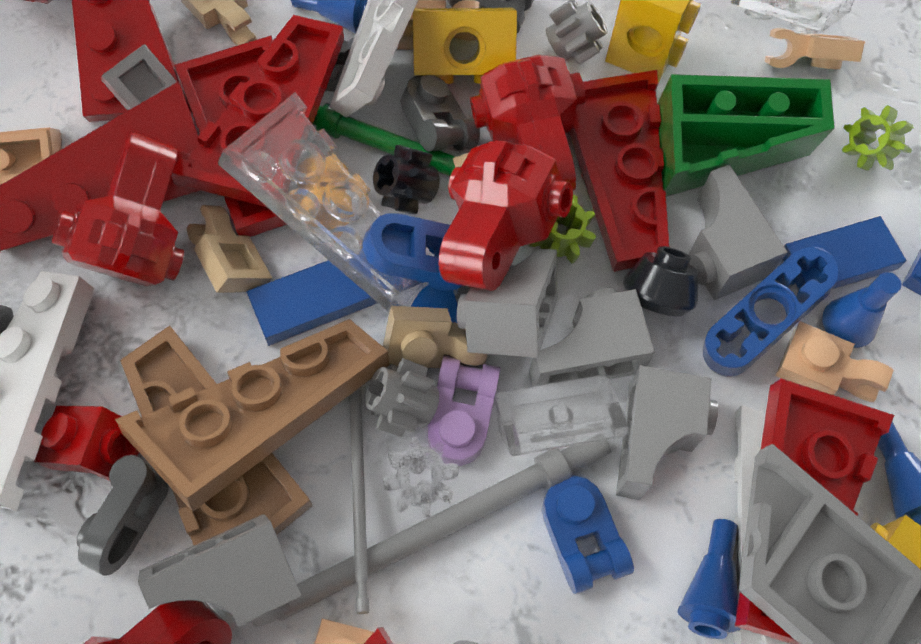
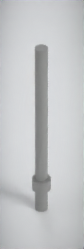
[278,432,611,621]

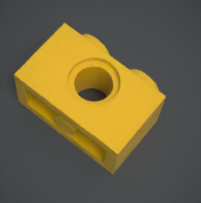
[605,0,701,83]
[413,8,517,84]

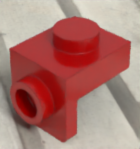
[33,405,139,481]

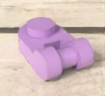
[428,356,501,466]

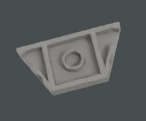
[739,444,921,644]

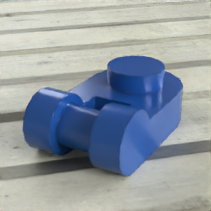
[362,213,462,291]
[542,476,634,594]

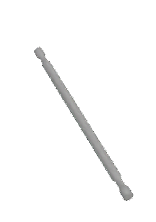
[349,387,369,614]

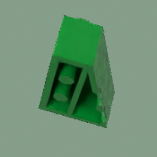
[657,74,835,197]

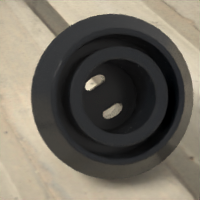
[623,246,698,317]

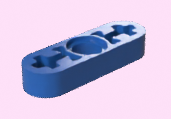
[703,247,839,376]

